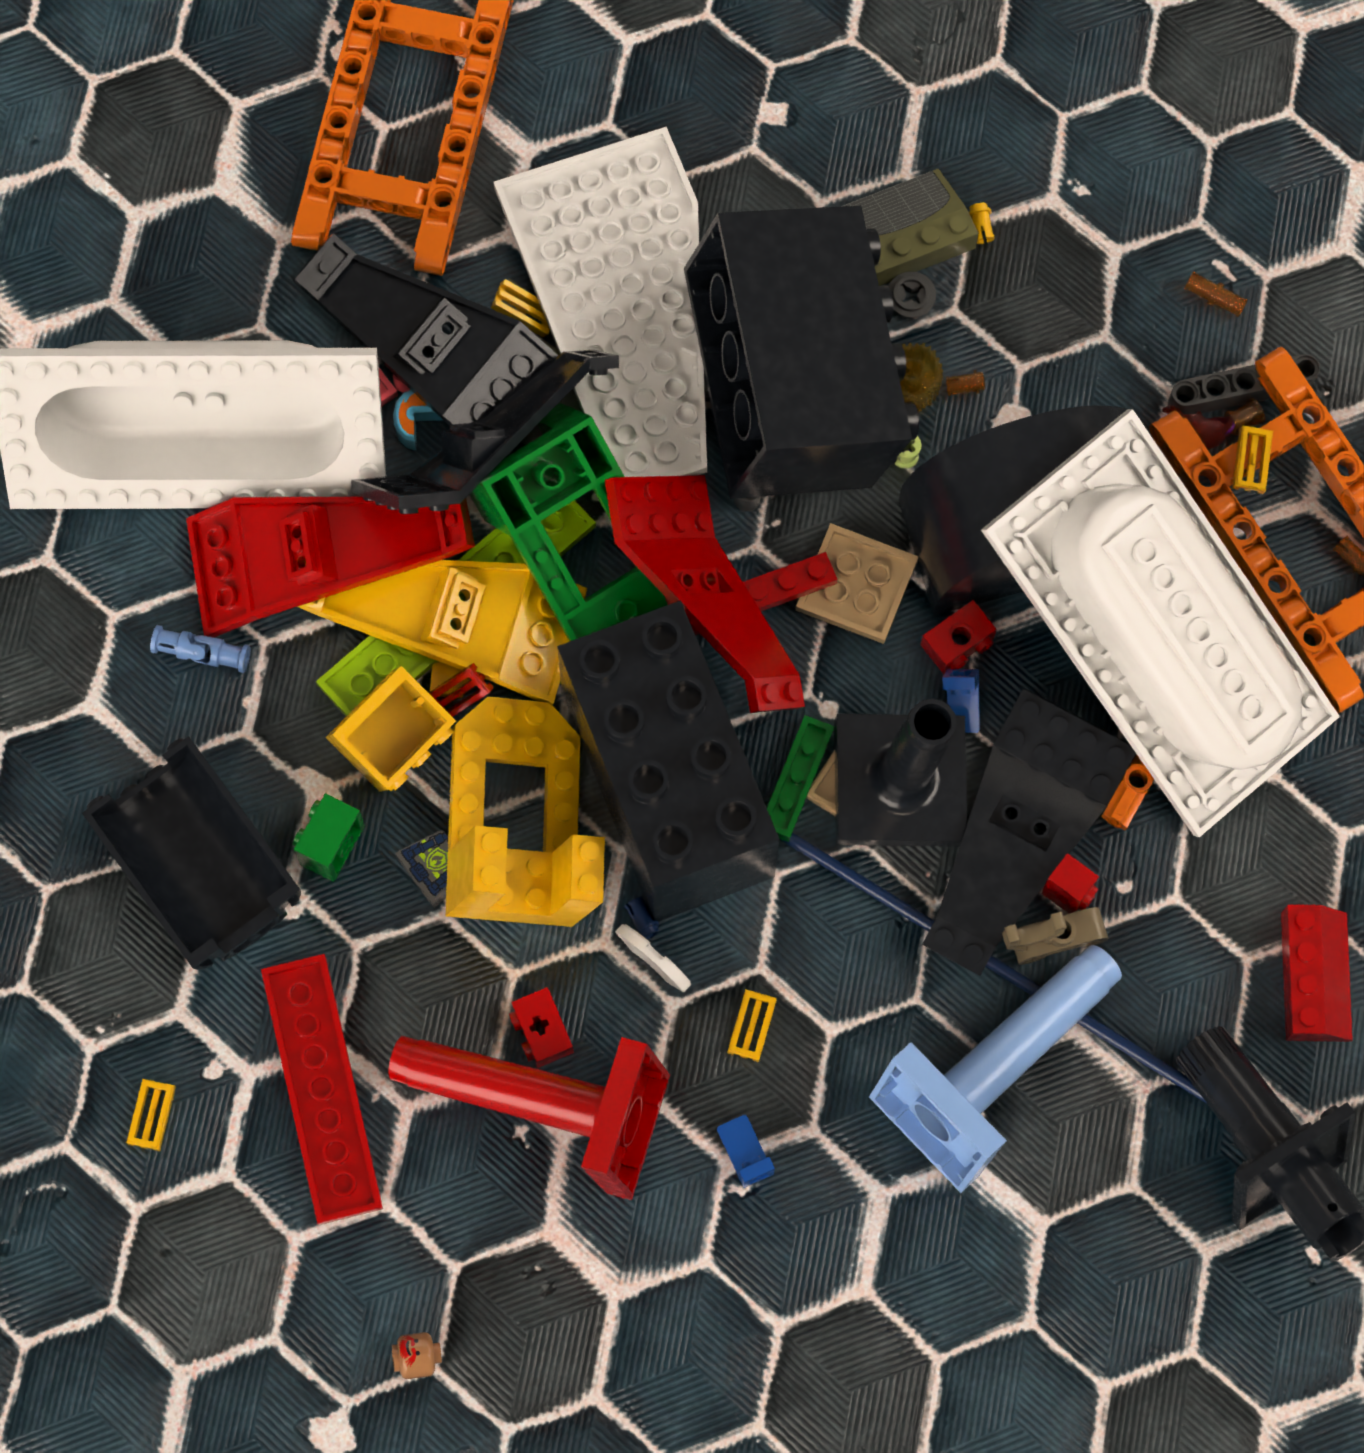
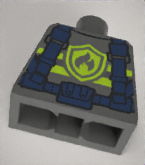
[395,830,448,908]

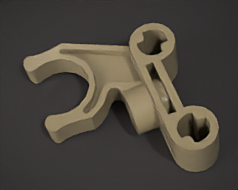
[1002,907,1109,965]

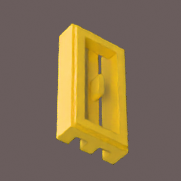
[491,279,550,338]
[1232,425,1273,494]
[727,989,777,1062]
[126,1079,176,1151]

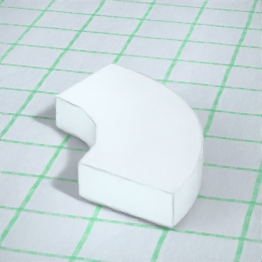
[615,924,691,992]

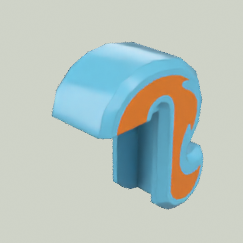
[393,390,444,450]

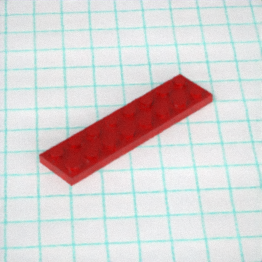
[261,954,383,1225]

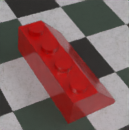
[1281,905,1353,1042]

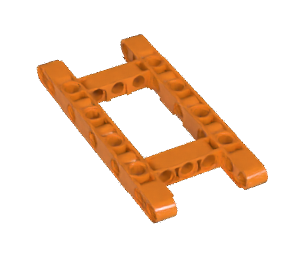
[291,0,514,276]
[1149,346,1364,713]

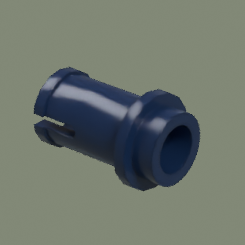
[624,897,660,940]

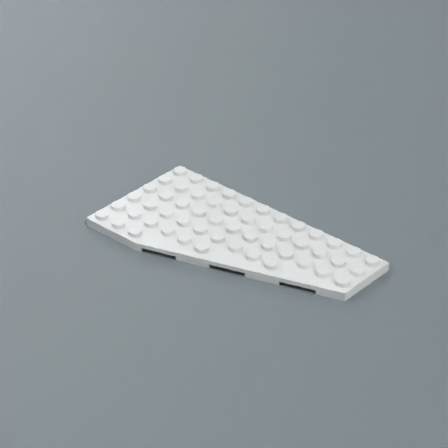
[494,127,707,477]

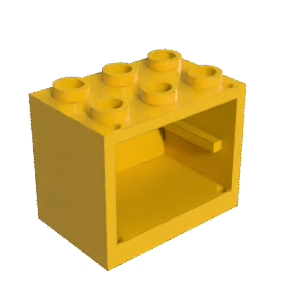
[325,666,456,792]

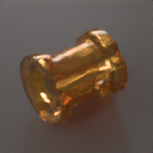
[1224,398,1266,437]

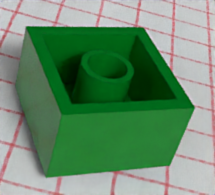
[293,793,365,882]

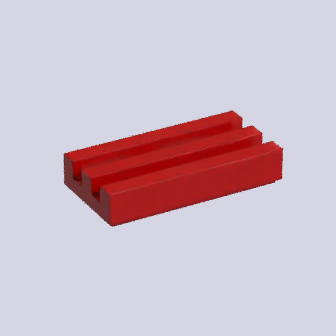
[429,663,494,717]

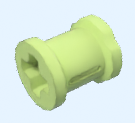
[894,436,922,469]

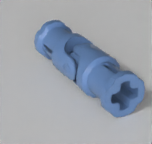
[150,625,251,673]

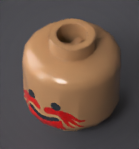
[392,1332,442,1379]

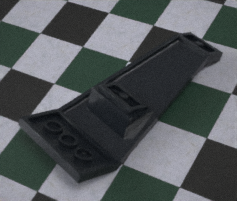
[351,349,619,514]

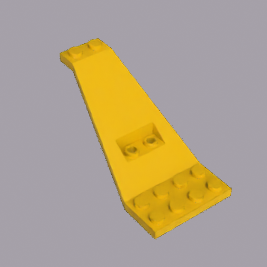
[298,560,587,704]

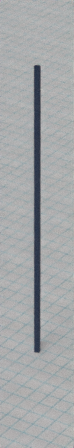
[779,833,1207,1104]

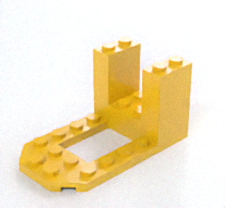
[445,696,605,927]

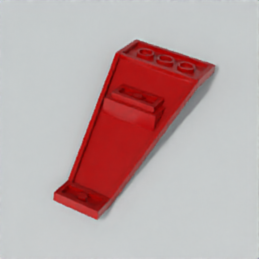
[605,475,805,713]
[186,496,475,638]

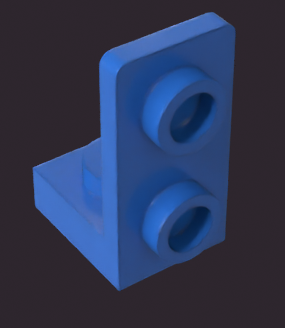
[942,669,980,733]
[717,1115,775,1188]

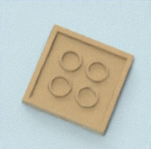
[796,523,919,644]

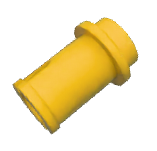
[969,202,995,244]

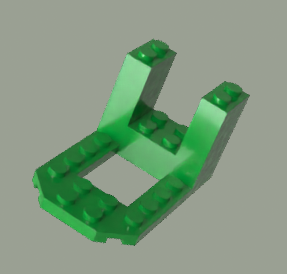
[469,403,668,641]

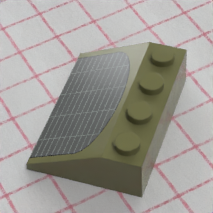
[843,169,979,286]

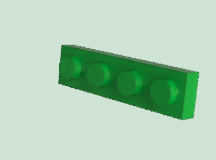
[767,715,835,842]

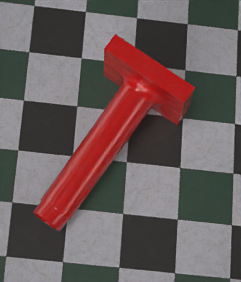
[388,1036,670,1201]

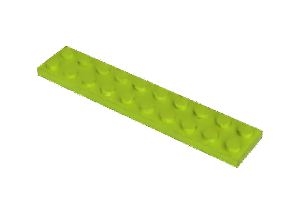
[316,500,596,716]

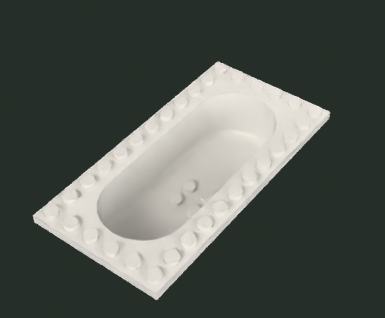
[0,340,386,509]
[981,409,1340,837]

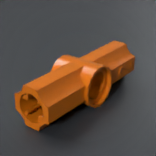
[1101,754,1154,830]

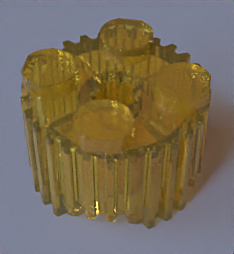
[900,343,943,413]

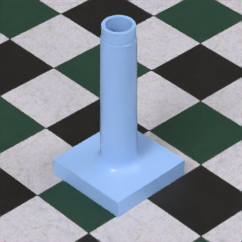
[869,945,1122,1193]

